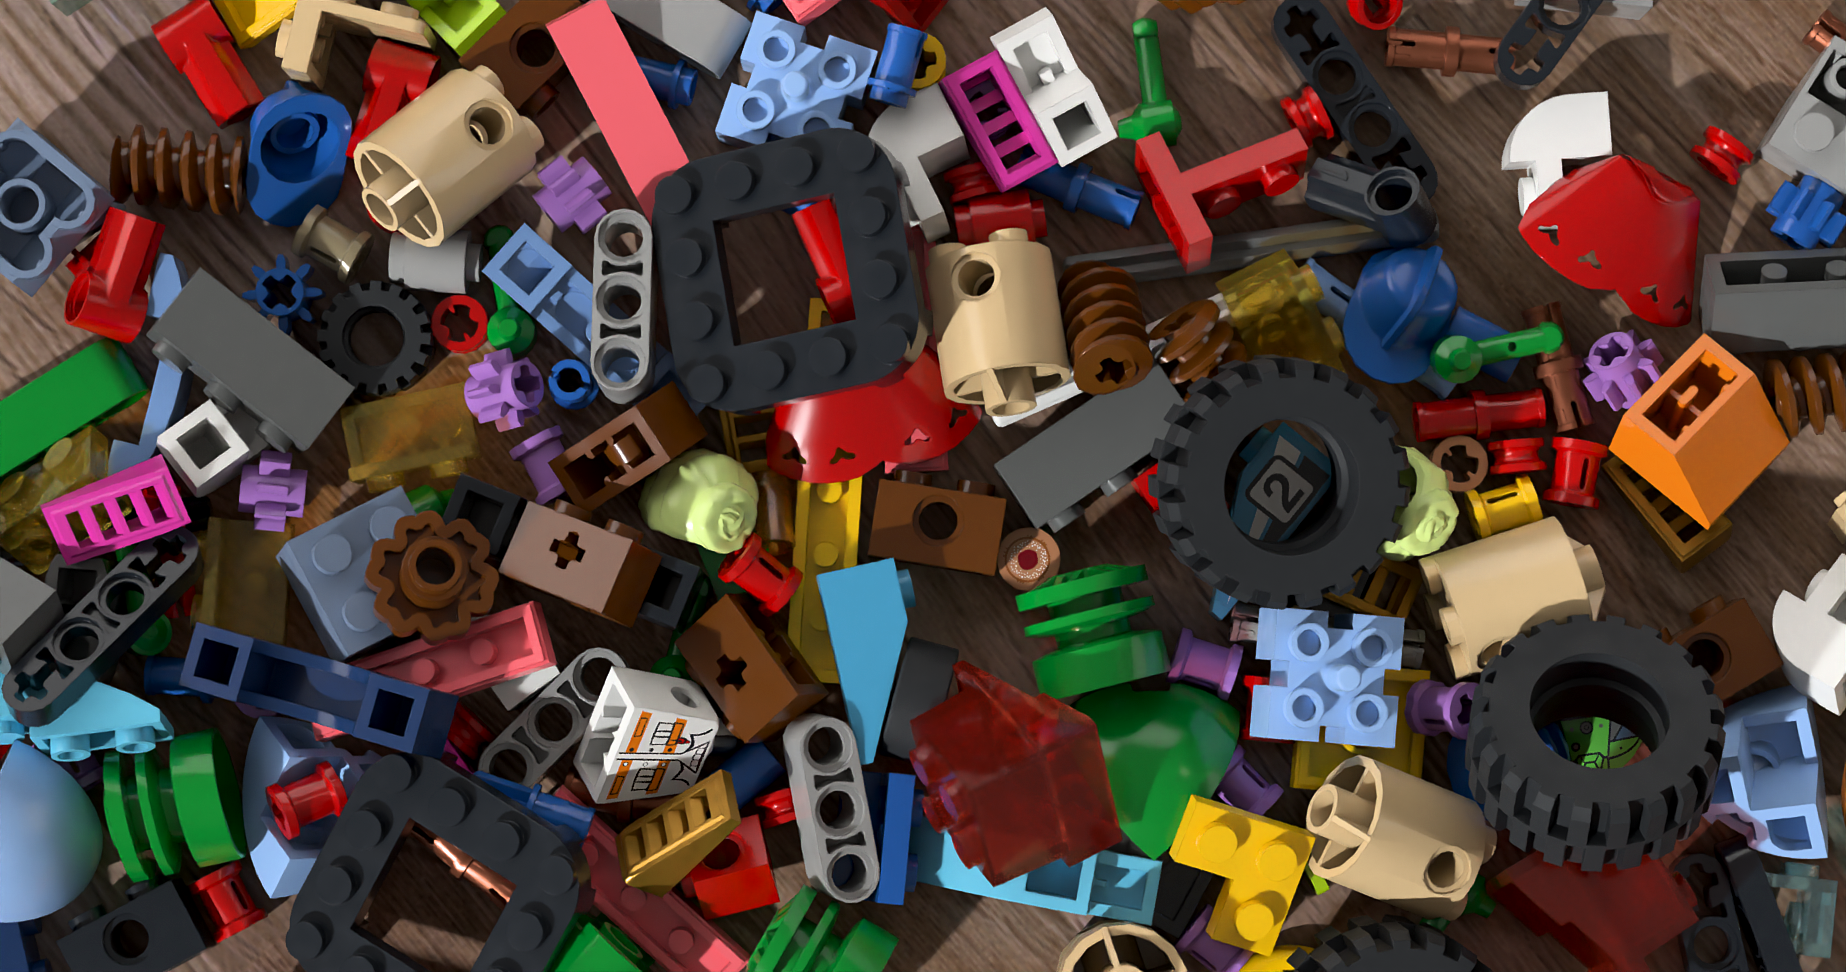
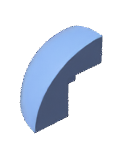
[1702,685,1828,859]
[242,716,382,898]
[0,739,103,923]

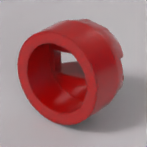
[1346,0,1403,30]

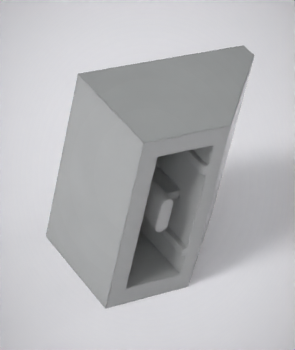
[1754,35,1846,210]

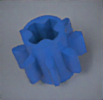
[1766,175,1846,250]
[242,254,326,336]

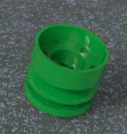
[1015,563,1172,703]
[103,728,247,883]
[746,884,899,972]

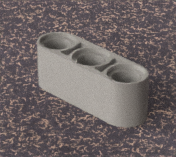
[582,0,752,79]
[590,209,658,405]
[478,647,630,789]
[783,713,880,903]

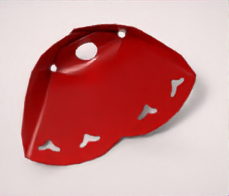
[1518,154,1701,328]
[766,343,983,483]

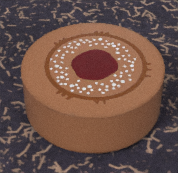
[997,527,1061,592]

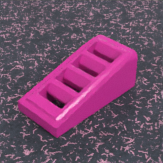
[938,50,1059,194]
[40,454,191,566]

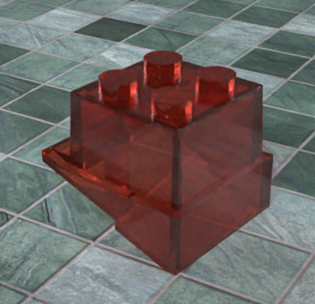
[909,660,1123,887]
[1486,850,1699,972]

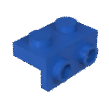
[832,771,924,905]

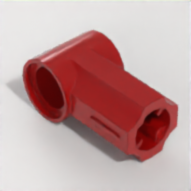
[151,0,265,130]
[345,37,442,159]
[791,198,856,324]
[64,206,166,343]

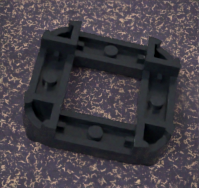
[652,128,933,416]
[285,751,596,972]

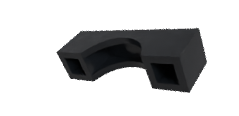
[442,473,707,634]

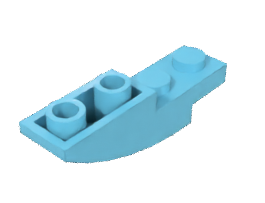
[0,672,174,762]
[908,816,1163,926]

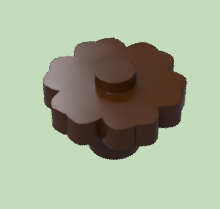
[364,510,499,646]

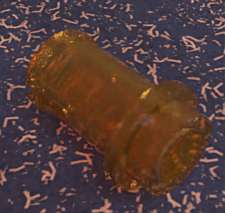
[753,469,798,556]

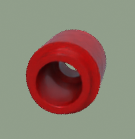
[953,188,1048,246]

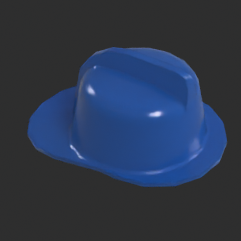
[245,80,352,227]
[1342,246,1458,384]

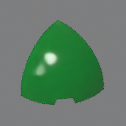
[1060,683,1240,861]

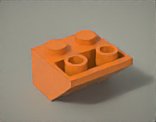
[1608,333,1790,530]

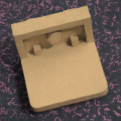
[275,0,437,91]

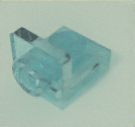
[1765,861,1838,958]

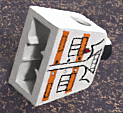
[573,666,737,804]

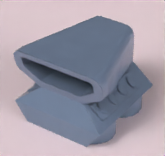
[0,117,126,297]

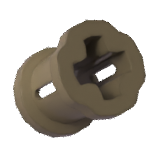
[291,204,375,284]

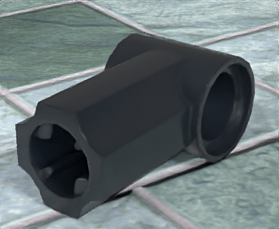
[1304,153,1437,249]

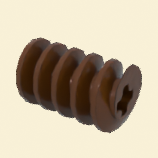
[109,124,248,215]
[1057,260,1153,395]
[1148,299,1248,402]
[1763,351,1846,438]

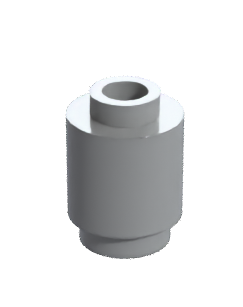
[388,230,483,294]

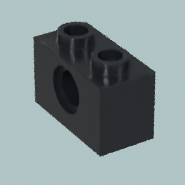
[56,874,217,972]

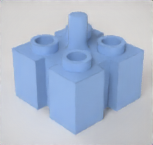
[715,10,879,149]
[1250,607,1405,748]

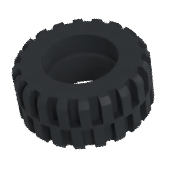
[1148,354,1410,610]
[1465,614,1726,872]

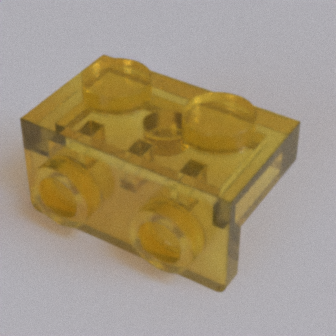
[1215,248,1346,373]
[339,382,482,493]
[0,425,132,575]
[191,517,295,646]

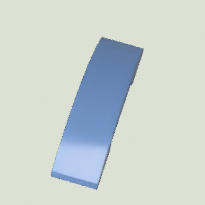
[482,223,706,416]
[102,252,194,508]

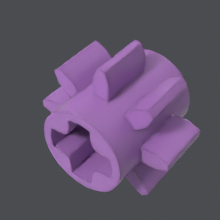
[532,155,612,234]
[1583,330,1664,411]
[464,348,544,432]
[238,450,308,532]

